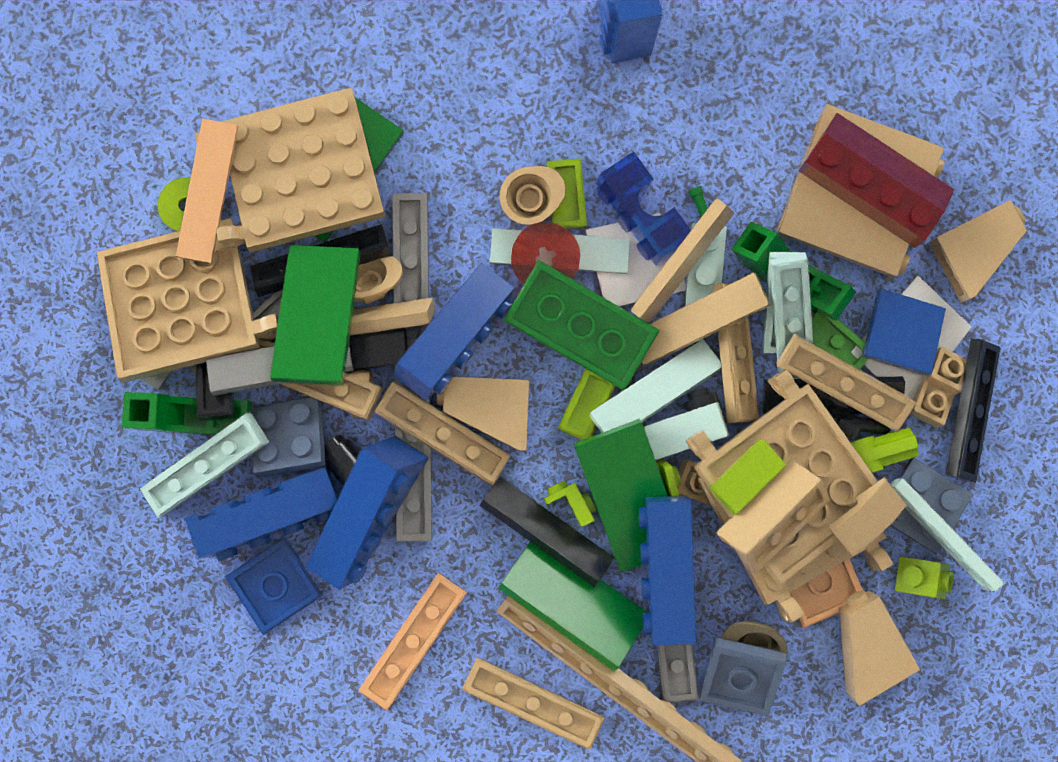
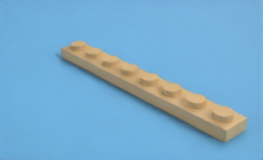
[496,596,743,762]

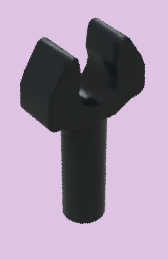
[830,407,891,438]

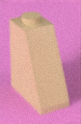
[929,200,1027,303]
[437,377,529,452]
[839,590,920,706]

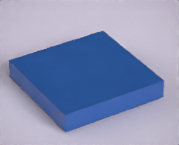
[862,289,946,376]
[225,537,323,635]

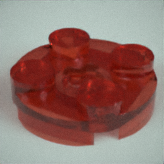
[511,222,581,284]

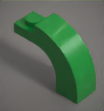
[731,222,856,321]
[121,392,253,435]

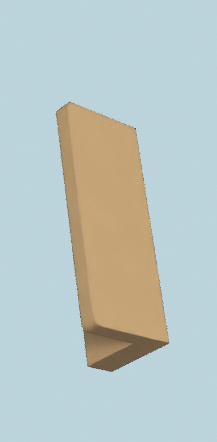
[717,460,830,574]

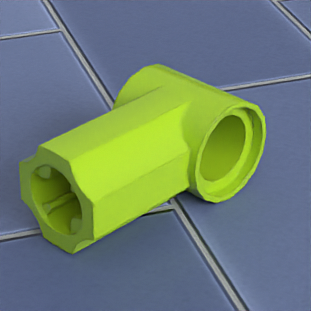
[850,428,919,473]

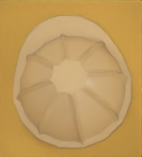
[499,166,566,226]
[355,256,403,305]

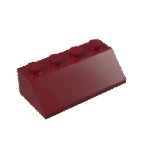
[798,113,954,248]

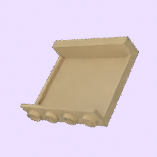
[776,104,945,281]

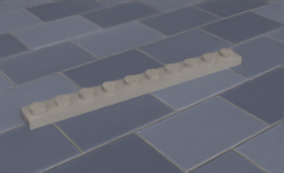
[392,193,432,541]

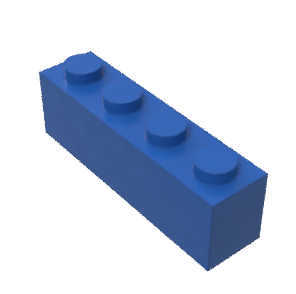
[393,263,515,401]
[639,496,696,646]

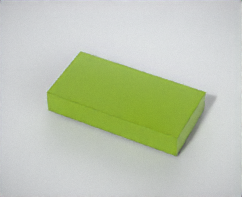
[547,158,587,231]
[557,368,615,440]
[709,438,786,515]

